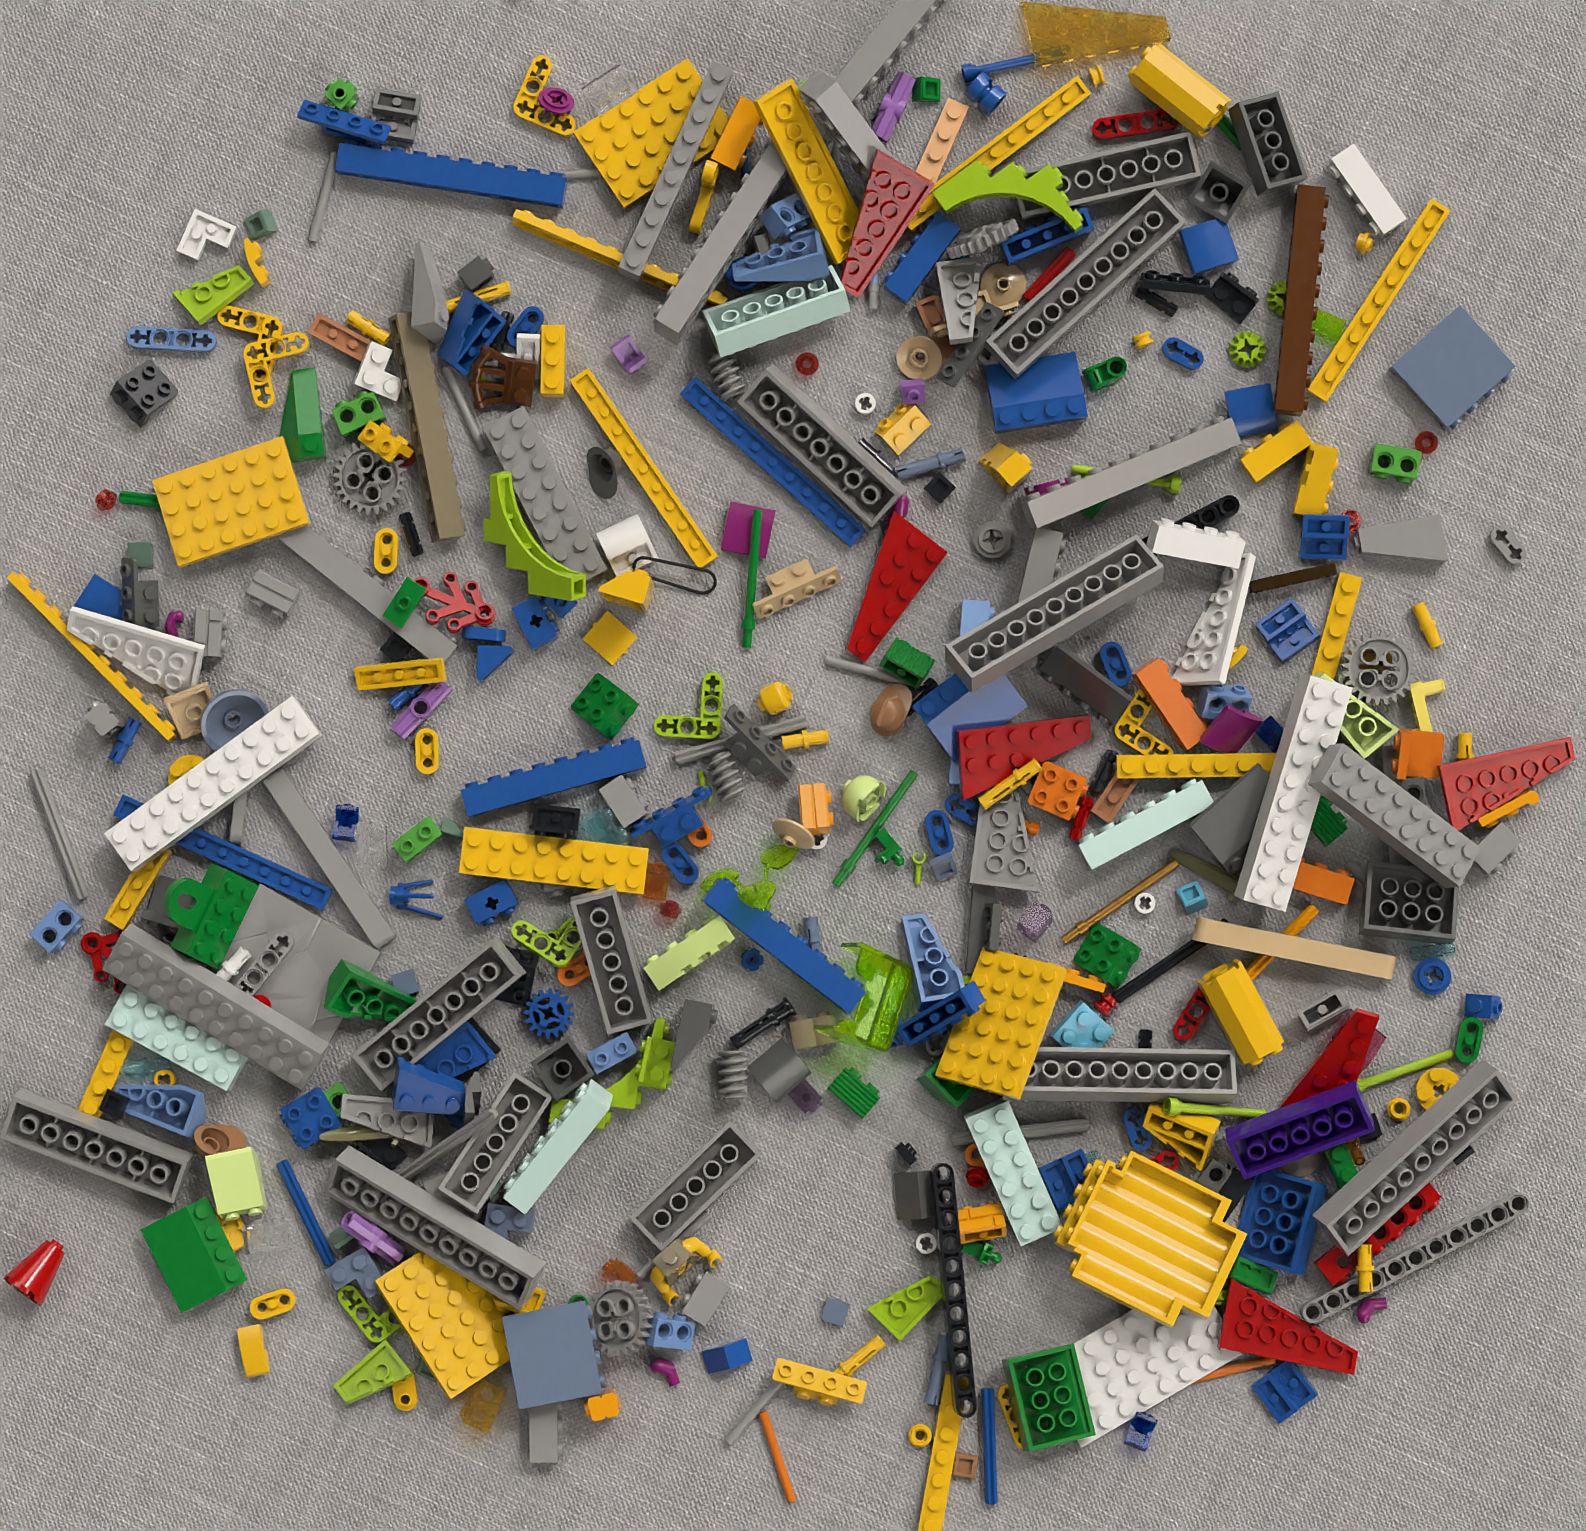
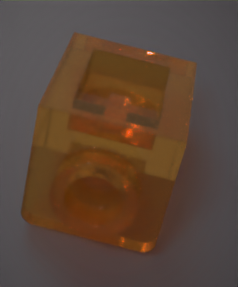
[642,863,670,901]
[602,1257,638,1284]

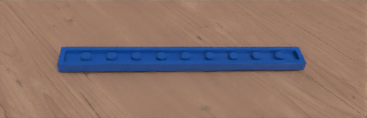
[680,377,866,548]
[113,794,333,910]

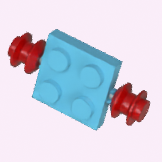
[1050,993,1118,1048]

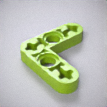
[654,672,723,739]
[511,917,582,968]
[338,1284,401,1343]

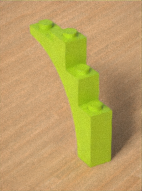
[932,160,1084,234]
[483,471,586,601]
[549,1018,673,1129]

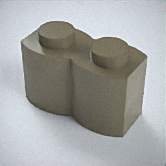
[789,1011,840,1050]

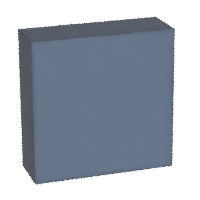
[929,852,958,882]
[391,969,420,995]
[821,1297,850,1327]

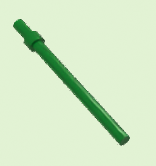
[741,509,762,648]
[832,770,918,888]

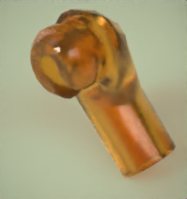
[1344,1137,1366,1166]

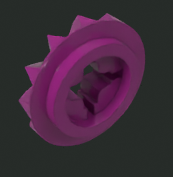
[538,87,574,116]

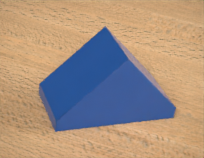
[477,645,515,683]
[702,1338,753,1374]

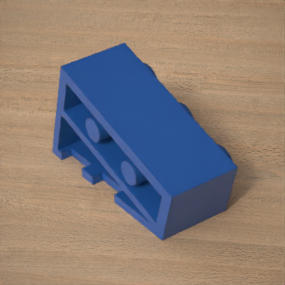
[437,288,507,376]
[392,1056,466,1116]

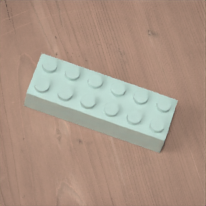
[703,265,851,357]
[1076,779,1214,871]
[105,985,248,1091]
[503,1079,613,1214]
[963,1099,1062,1246]

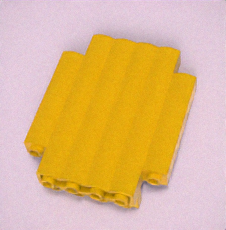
[1053,1151,1247,1328]

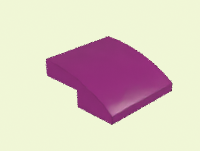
[721,501,776,559]
[1200,704,1263,754]

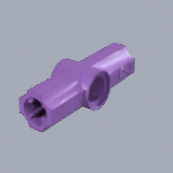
[872,72,916,143]
[390,682,453,740]
[340,1210,405,1265]

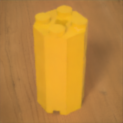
[1127,44,1232,139]
[1197,959,1284,1066]

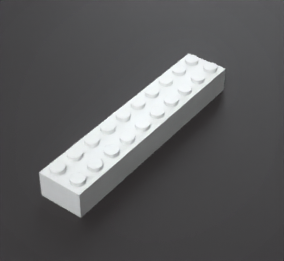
[1234,672,1353,912]
[104,696,323,872]

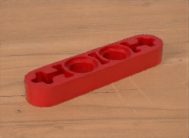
[1092,109,1180,140]

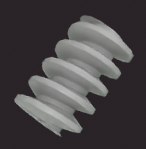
[708,353,746,401]
[704,751,746,803]
[718,1051,748,1098]

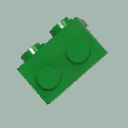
[571,673,640,740]
[1073,923,1142,989]

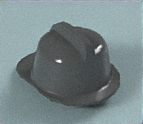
[586,446,623,499]

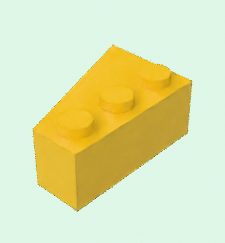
[978,442,1032,495]
[1292,443,1339,518]
[1143,1102,1221,1171]

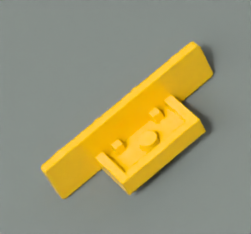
[772,1358,867,1406]

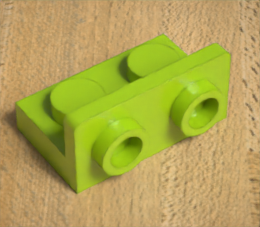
[635,1036,676,1088]

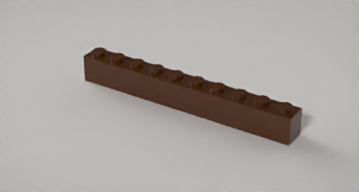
[1273,184,1329,417]

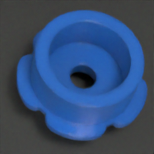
[741,948,764,971]

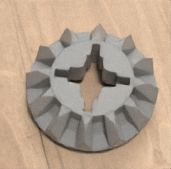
[974,521,1011,558]

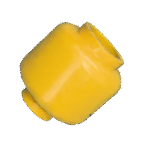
[757,681,793,715]

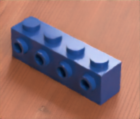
[999,207,1095,266]
[883,212,961,305]
[896,981,986,1048]

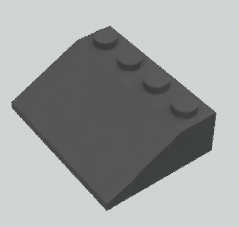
[1039,643,1134,725]
[1188,763,1270,877]
[1358,861,1459,945]
[671,999,718,1069]

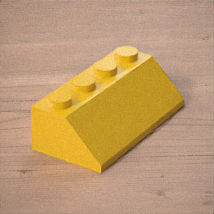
[598,568,654,612]

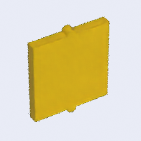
[583,611,638,666]

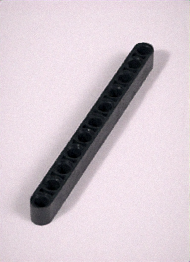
[930,1163,977,1418]

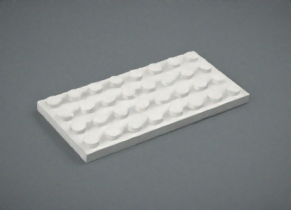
[1074,1306,1242,1448]

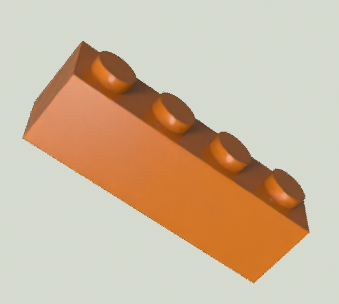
[1130,658,1208,750]
[1292,858,1355,905]

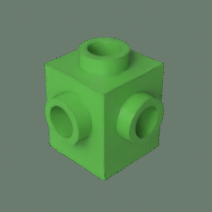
[324,78,359,112]

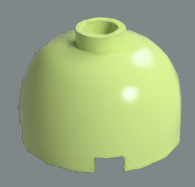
[842,775,887,822]

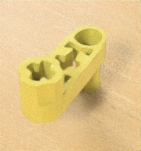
[1408,678,1446,732]

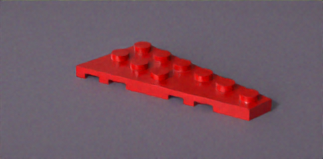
[846,510,948,662]
[956,714,1092,800]
[1217,1278,1358,1375]

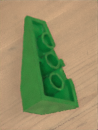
[279,367,327,463]
[324,959,418,1022]
[917,1053,974,1109]

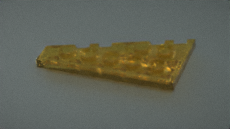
[1021,2,1171,68]

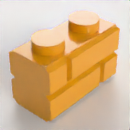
[798,783,834,835]
[958,1202,1007,1244]
[584,1388,621,1421]

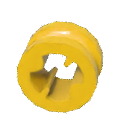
[1088,65,1105,88]
[1131,331,1154,350]
[154,1069,176,1085]

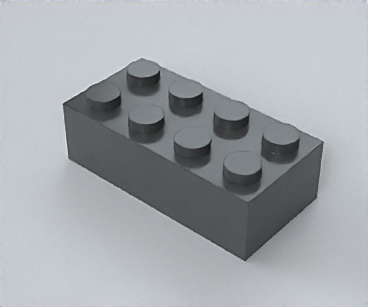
[1228,91,1308,196]

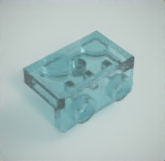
[579,805,629,846]

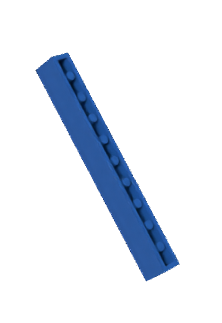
[335,141,567,209]

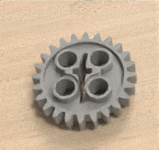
[946,219,1019,259]
[333,442,408,515]
[1341,631,1417,706]
[588,1281,653,1357]

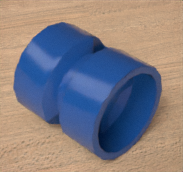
[964,72,1007,116]

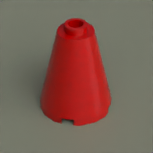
[3,1239,65,1306]

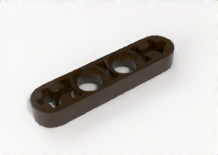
[1249,563,1338,594]

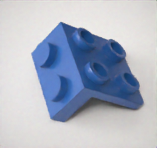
[279,1087,341,1149]

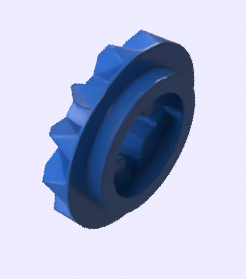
[1414,958,1451,995]

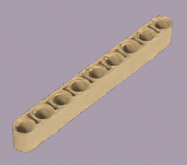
[1192,917,1396,979]

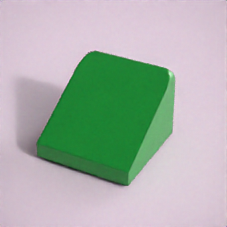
[912,76,940,102]

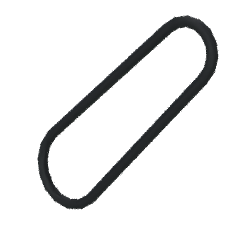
[632,556,717,595]

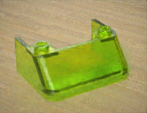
[813,942,913,1052]

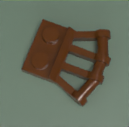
[469,345,537,409]

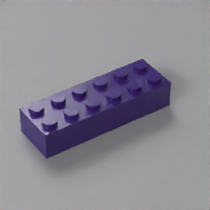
[1225,1080,1375,1179]

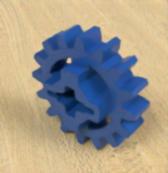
[524,988,575,1038]

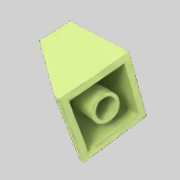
[205,1147,267,1221]

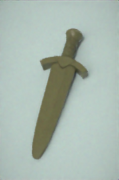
[1170,850,1242,902]
[319,1125,399,1148]

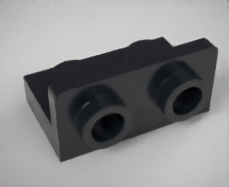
[1204,272,1259,325]
[355,1138,408,1171]

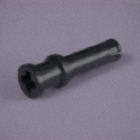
[729,997,797,1050]

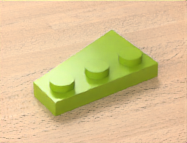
[172,265,254,326]
[866,1274,942,1341]
[333,1339,414,1404]

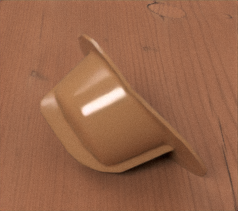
[870,683,913,737]
[193,1125,246,1159]

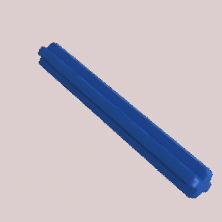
[276,1159,336,1267]
[981,1388,998,1504]

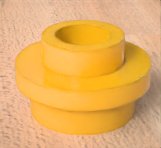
[1355,232,1374,255]
[1387,1097,1411,1121]
[908,1424,932,1447]

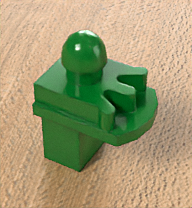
[874,828,904,866]
[962,1242,1002,1265]

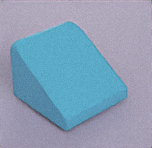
[1176,880,1208,915]

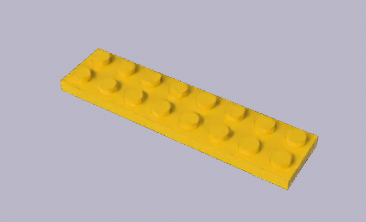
[753,78,859,264]
[459,827,649,895]

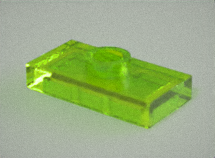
[1312,309,1346,343]

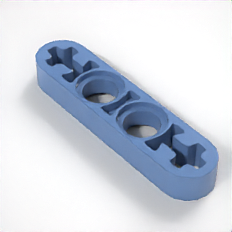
[127,326,217,353]

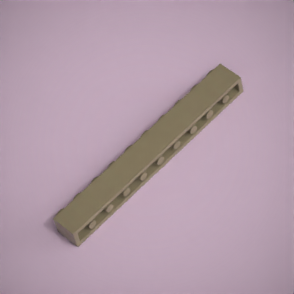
[388,312,466,543]

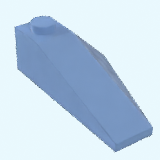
[732,228,830,281]
[901,913,964,1012]
[114,1084,206,1138]

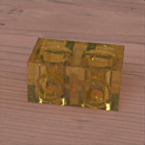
[461,1378,508,1434]

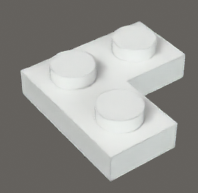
[176,209,238,261]
[494,333,540,379]
[353,341,402,401]

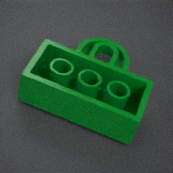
[163,863,259,970]

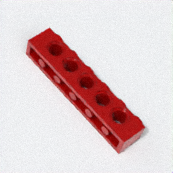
[1313,1183,1441,1286]

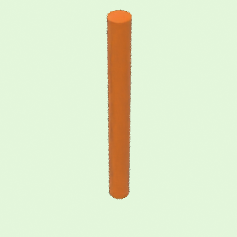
[1192,1357,1276,1384]
[758,1411,796,1503]

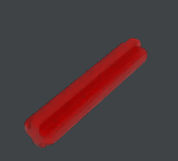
[1023,247,1076,302]

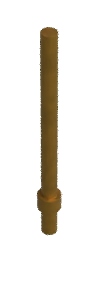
[1061,859,1179,945]

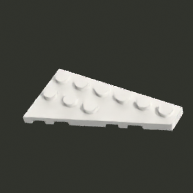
[1171,553,1256,686]
[67,606,205,696]

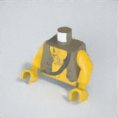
[650,1237,723,1307]

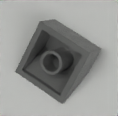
[530,1036,595,1101]

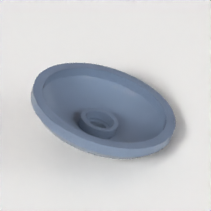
[200,689,269,751]

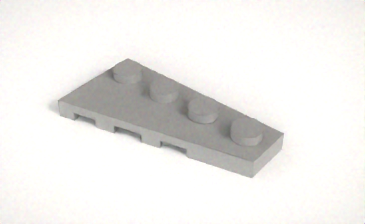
[936,257,981,345]
[340,1094,434,1149]

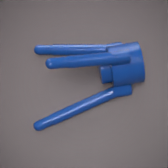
[389,879,443,919]

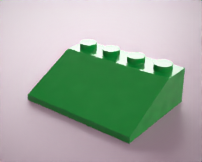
[140,1196,247,1313]
[1002,1343,1096,1452]

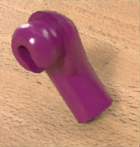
[884,495,909,524]
[164,610,184,638]
[1356,1297,1387,1324]
[650,1358,680,1387]

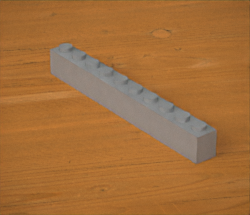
[618,60,734,282]
[1020,416,1241,529]
[276,523,459,666]

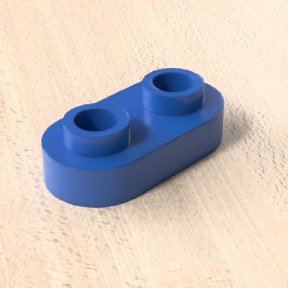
[507,306,544,349]
[1100,642,1132,687]
[925,810,954,856]
[661,842,699,884]

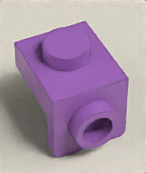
[610,334,648,374]
[900,379,926,405]

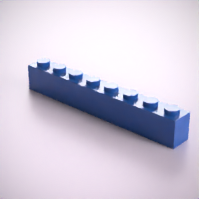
[461,737,647,817]
[701,878,866,1014]

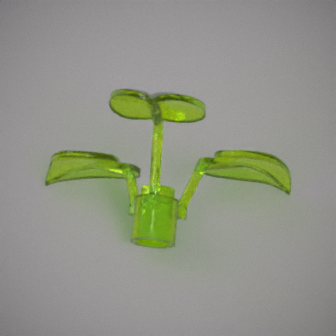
[700,845,799,911]

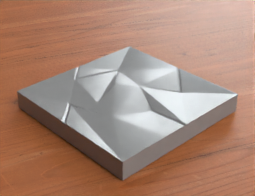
[210,884,382,1045]

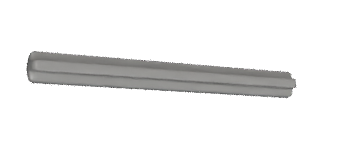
[674,715,808,765]
[30,769,89,900]
[396,1107,499,1180]
[951,1118,1089,1146]

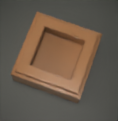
[952,1452,979,1479]

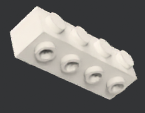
[1329,144,1407,238]
[1146,518,1246,568]

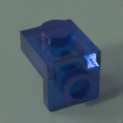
[1255,716,1284,753]
[332,804,360,842]
[1123,1412,1158,1452]

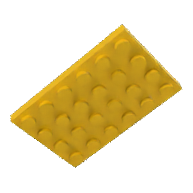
[573,58,728,209]
[152,436,310,568]
[935,947,1067,1100]
[374,1251,510,1400]

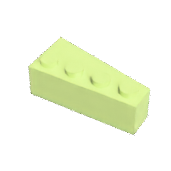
[1314,671,1400,759]
[644,915,736,991]

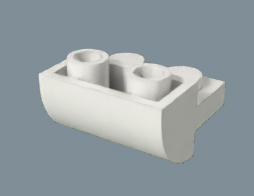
[596,514,659,577]

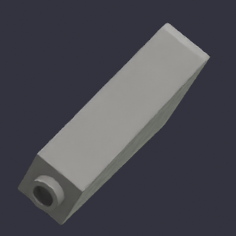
[1353,515,1448,563]

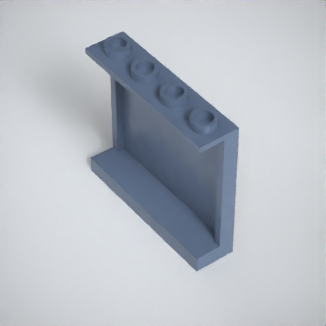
[1389,305,1516,430]
[502,1301,606,1410]

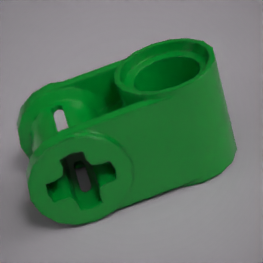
[1082,356,1127,393]

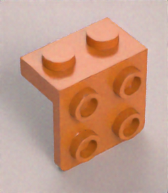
[1391,729,1444,780]
[1028,761,1089,822]

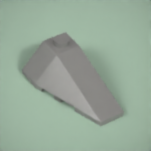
[411,242,449,344]

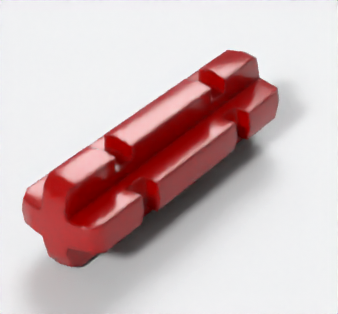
[1069,796,1094,841]

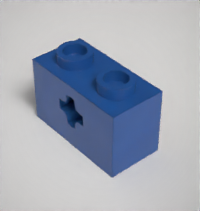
[511,595,560,650]
[464,879,519,926]

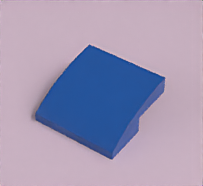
[1178,218,1239,274]
[1224,383,1278,438]
[1299,514,1350,560]
[74,574,123,621]
[1255,597,1320,664]
[1038,1149,1088,1211]
[1251,1361,1318,1423]

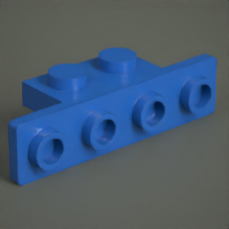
[297,100,391,145]
[630,785,712,847]

